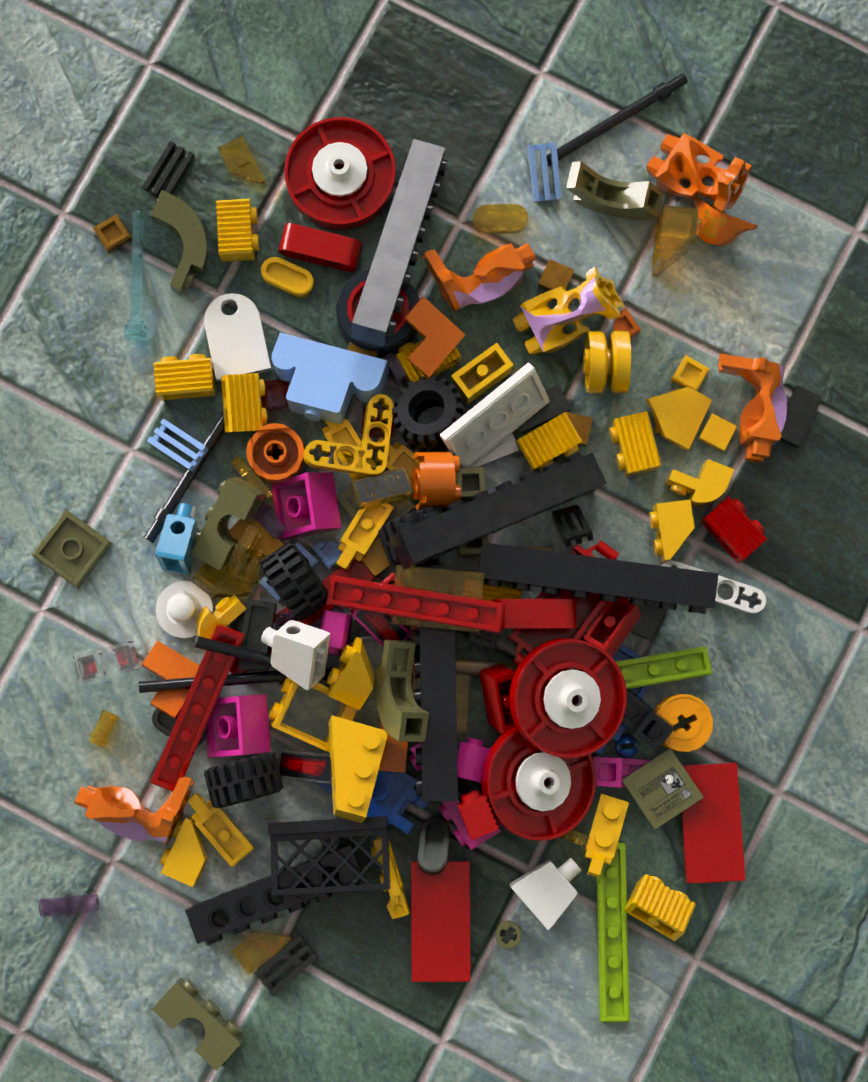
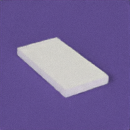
[440,362,550,468]

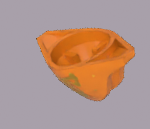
[690,196,758,246]

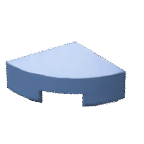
[312,542,343,570]

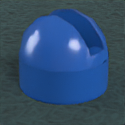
[615,735,639,758]

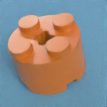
[246,423,306,485]
[412,452,461,510]

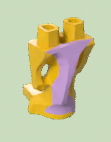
[513,267,625,355]

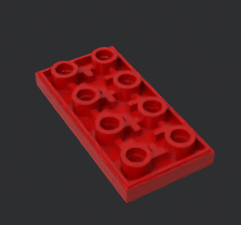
[681,763,745,884]
[411,861,470,982]

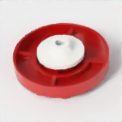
[284,117,396,229]
[509,638,627,758]
[481,726,596,841]

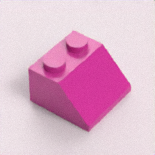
[271,472,341,540]
[206,694,271,758]

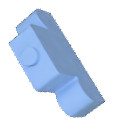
[271,333,389,424]

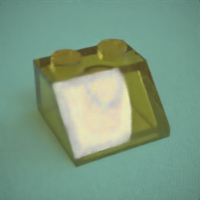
[652,205,702,277]

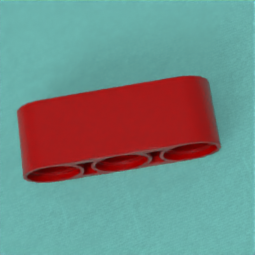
[278,223,363,272]
[492,599,576,628]

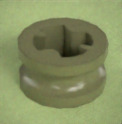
[495,920,522,949]

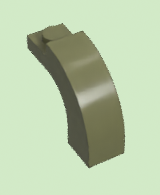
[566,161,664,219]
[151,190,208,294]
[374,640,429,742]

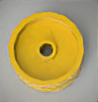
[583,331,631,393]

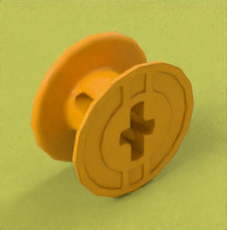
[655,694,713,752]

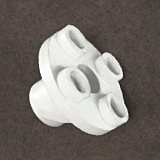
[156,581,214,638]

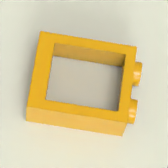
[268,677,357,753]

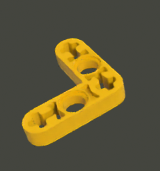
[303,394,394,477]

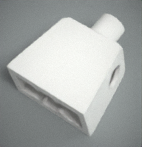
[261,620,331,691]
[509,857,582,930]

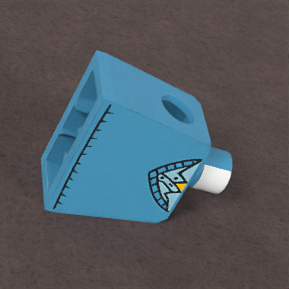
[155,503,199,575]

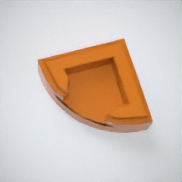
[612,307,641,339]

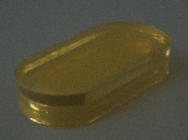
[473,204,528,234]

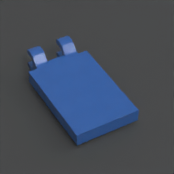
[314,769,430,834]

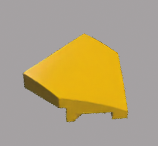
[646,387,712,450]

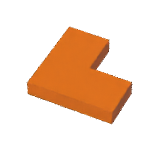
[403,296,465,378]
[142,640,200,719]

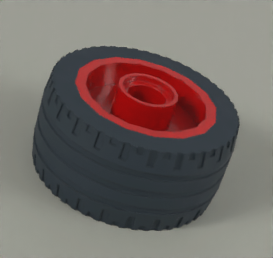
[336,268,419,357]

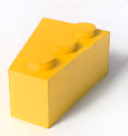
[328,715,388,823]

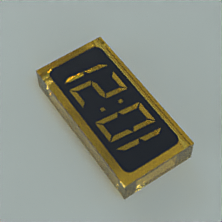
[350,467,414,510]

